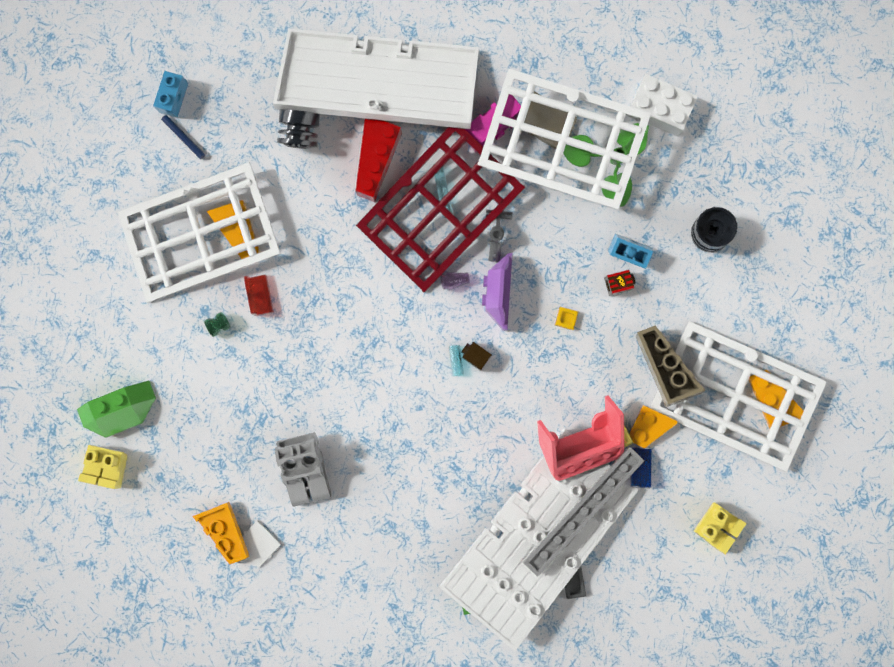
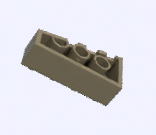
[636,325,705,407]

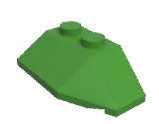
[77,380,156,438]

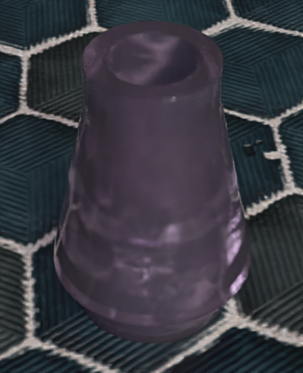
[441,272,470,291]

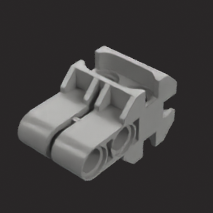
[275,432,331,507]

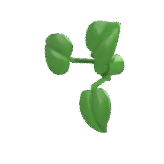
[563,123,649,207]

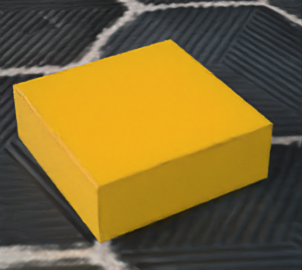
[554,307,578,330]

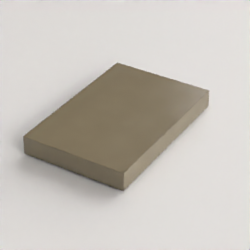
[524,91,577,149]

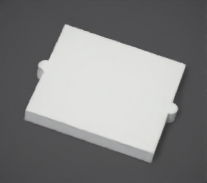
[242,521,281,568]

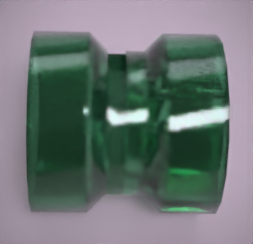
[204,312,231,337]

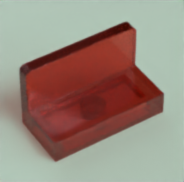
[244,275,274,316]

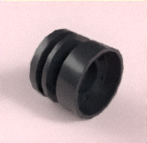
[277,109,320,149]
[691,207,738,253]

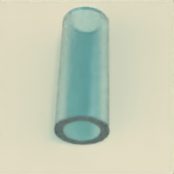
[449,345,464,377]

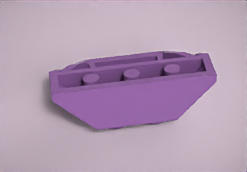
[482,253,513,331]

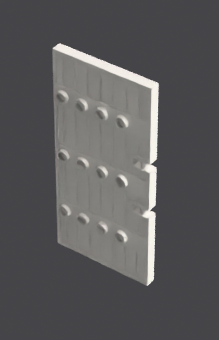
[273,28,479,129]
[439,429,639,651]

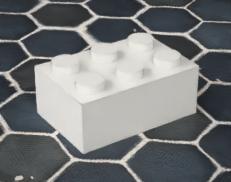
[626,74,698,137]

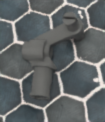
[486,209,513,262]

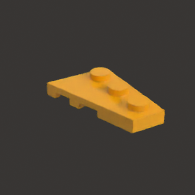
[206,200,260,259]
[749,370,804,429]

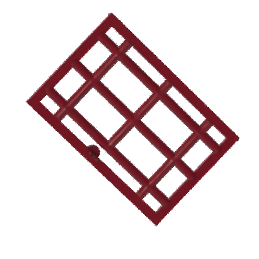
[356,127,525,293]

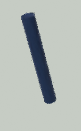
[161,115,206,160]

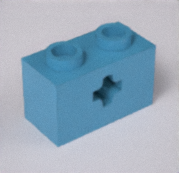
[153,70,189,118]
[608,233,654,269]

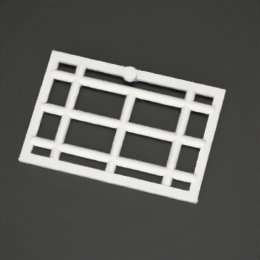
[478,69,651,210]
[117,162,281,303]
[649,321,827,472]

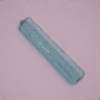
[433,164,453,218]

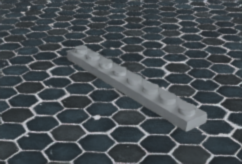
[523,447,644,577]

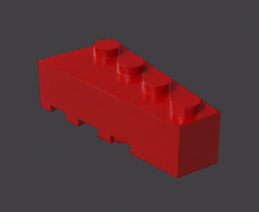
[355,118,402,202]

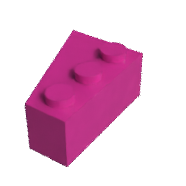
[464,94,521,153]

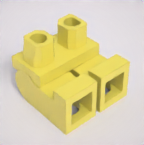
[78,445,127,489]
[694,502,747,555]

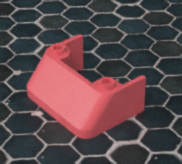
[537,395,624,481]

